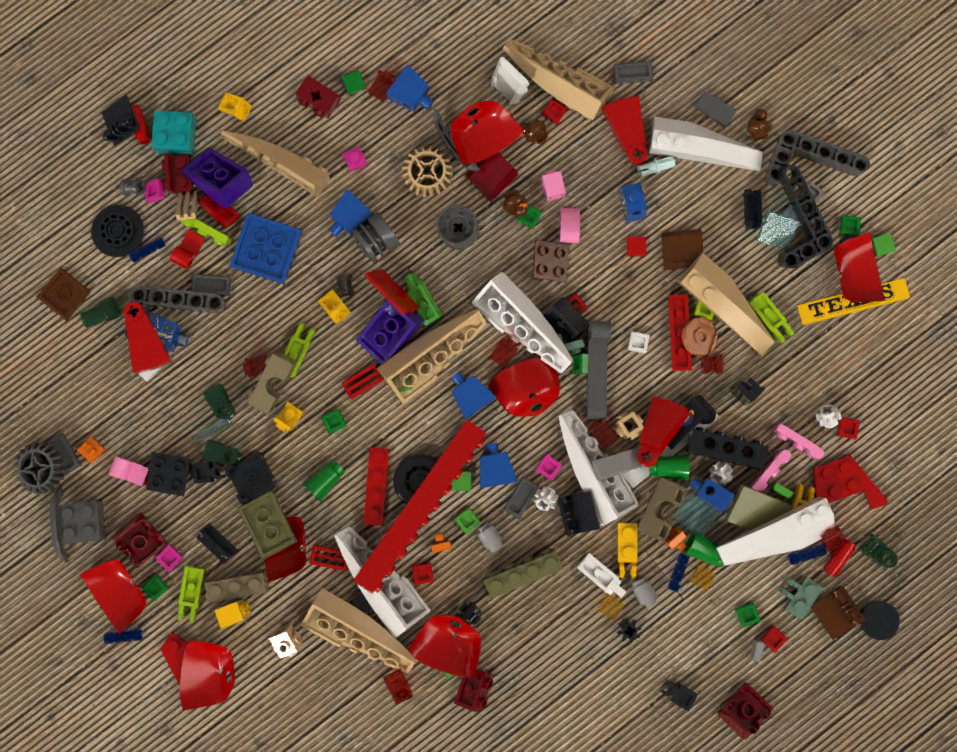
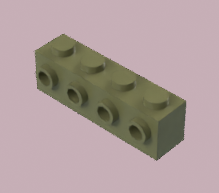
[483,548,563,599]

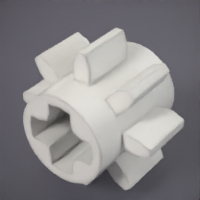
[816,404,842,428]
[709,461,733,486]
[533,487,559,511]

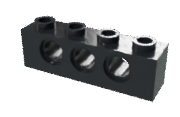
[685,427,769,470]

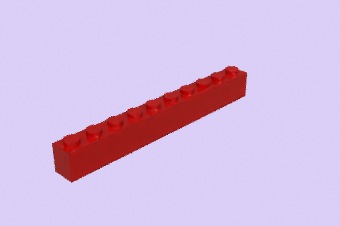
[353,420,486,594]

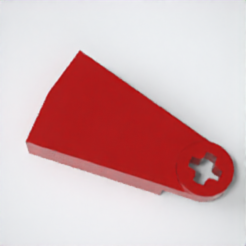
[602,96,648,165]
[123,302,173,374]
[637,396,690,467]

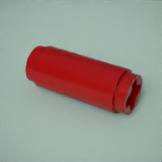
[131,105,152,145]
[823,539,857,578]

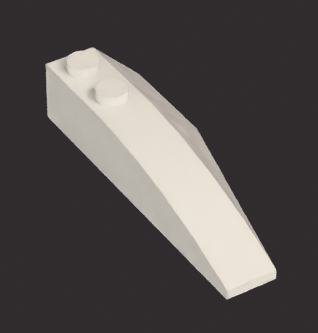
[648,116,763,171]
[471,272,573,373]
[559,410,640,526]
[716,497,835,566]
[334,526,431,638]

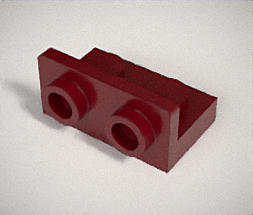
[161,153,193,194]
[454,669,493,712]

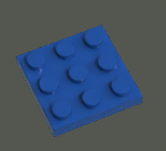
[229,213,303,285]

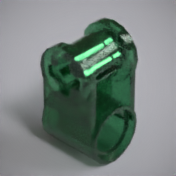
[203,383,235,421]
[202,439,242,465]
[858,533,898,568]

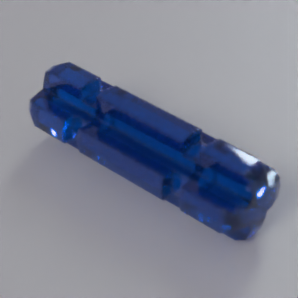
[129,237,165,262]
[788,545,827,565]
[668,554,690,592]
[104,629,143,644]

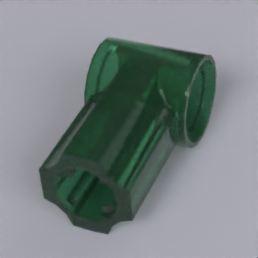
[80,297,122,329]

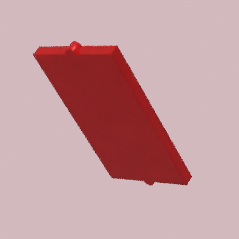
[364,269,420,315]

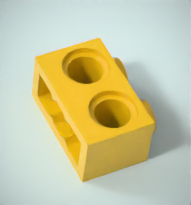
[214,599,251,629]

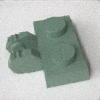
[779,576,823,620]

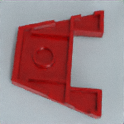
[813,455,889,509]

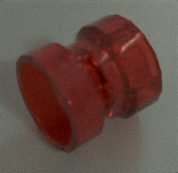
[701,354,723,374]

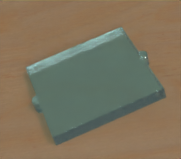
[756,211,799,250]
[194,419,231,442]
[674,493,720,536]

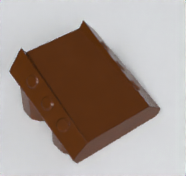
[661,229,703,270]

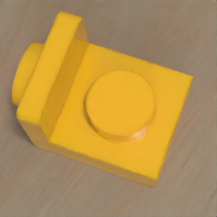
[218,92,252,122]
[318,289,350,324]
[273,402,304,432]

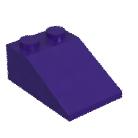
[182,148,253,209]
[356,300,425,364]

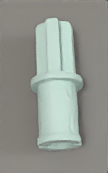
[637,156,675,177]

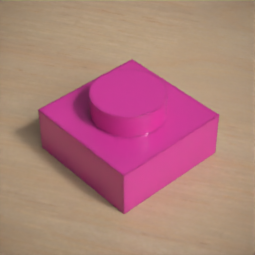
[342,146,368,172]
[145,179,165,204]
[536,454,562,481]
[155,544,184,572]

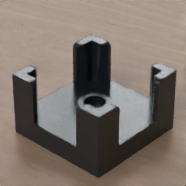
[224,452,279,504]

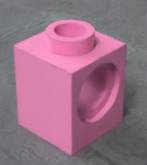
[541,170,566,201]

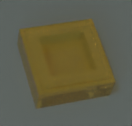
[689,564,716,591]
[597,593,624,621]

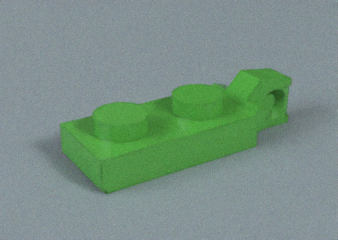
[404,273,443,326]

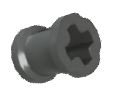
[119,178,146,196]

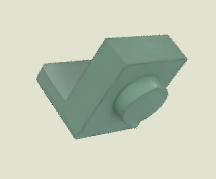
[557,333,585,355]

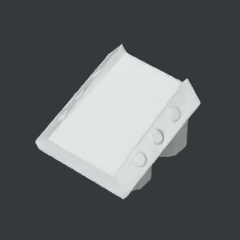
[491,57,529,104]

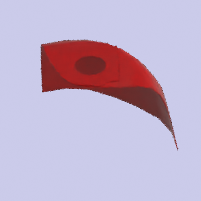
[451,101,524,164]
[834,232,885,302]
[488,357,560,417]
[265,517,307,582]
[79,560,146,634]
[408,615,481,677]
[179,640,235,711]

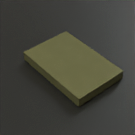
[725,484,792,530]
[237,490,298,560]

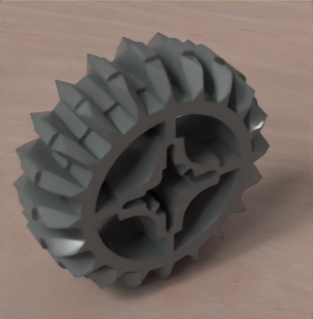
[13,442,67,494]

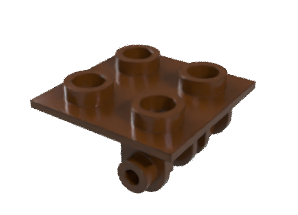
[532,240,569,282]
[811,586,866,640]

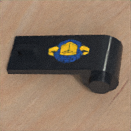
[668,395,716,450]

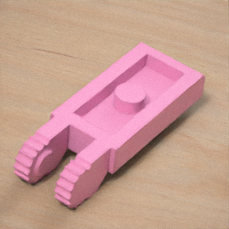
[772,424,824,459]
[749,449,792,492]

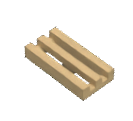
[176,191,199,221]

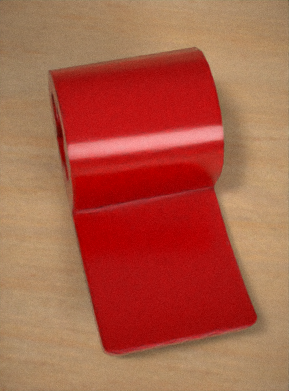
[169,230,205,270]

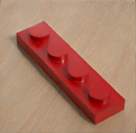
[668,294,692,372]
[363,447,389,526]

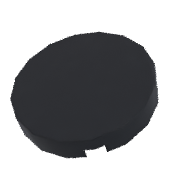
[860,601,900,640]

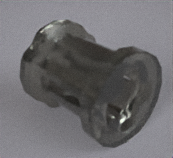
[336,274,355,296]

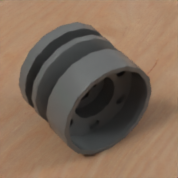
[436,205,479,250]
[351,212,401,263]

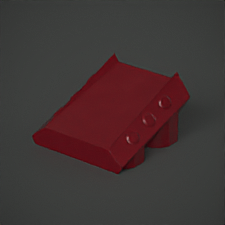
[465,152,519,202]
[111,512,167,568]
[718,682,774,740]

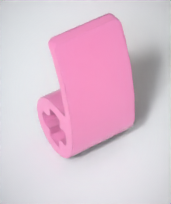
[560,208,580,243]
[108,456,149,486]

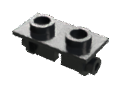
[742,189,763,230]
[196,523,237,564]

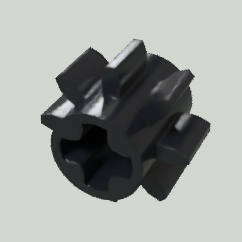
[458,602,482,625]
[617,618,641,643]

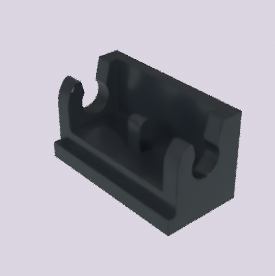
[543,297,589,343]
[730,378,765,405]

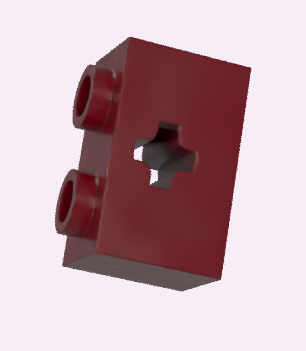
[295,75,341,119]

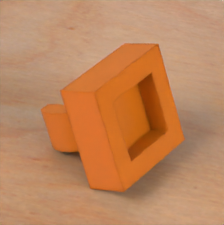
[77,436,106,463]
[665,526,687,551]
[431,533,452,553]

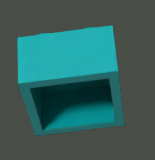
[151,111,197,156]

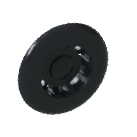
[91,205,144,257]
[393,454,444,504]

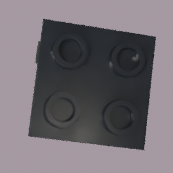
[102,95,140,147]
[146,452,192,497]
[557,491,600,536]

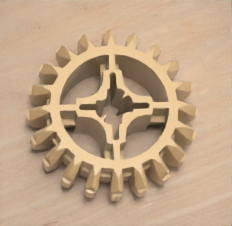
[402,146,453,197]

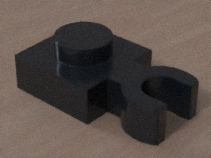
[192,462,226,484]
[660,680,698,712]

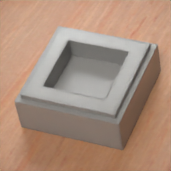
[749,639,765,662]

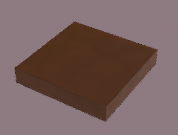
[36,268,91,321]

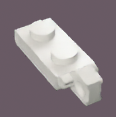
[576,553,626,598]

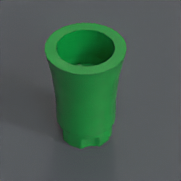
[649,454,689,481]
[302,459,345,502]
[683,530,724,568]

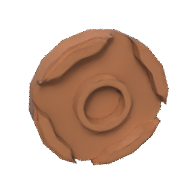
[682,317,718,356]

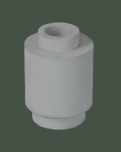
[476,523,504,553]
[632,577,658,607]

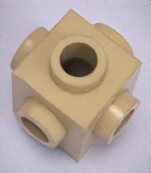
[615,411,644,440]
[269,623,302,659]

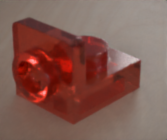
[368,70,395,103]
[489,338,518,369]
[243,355,268,379]
[590,419,620,450]
[820,525,846,552]
[383,669,413,705]

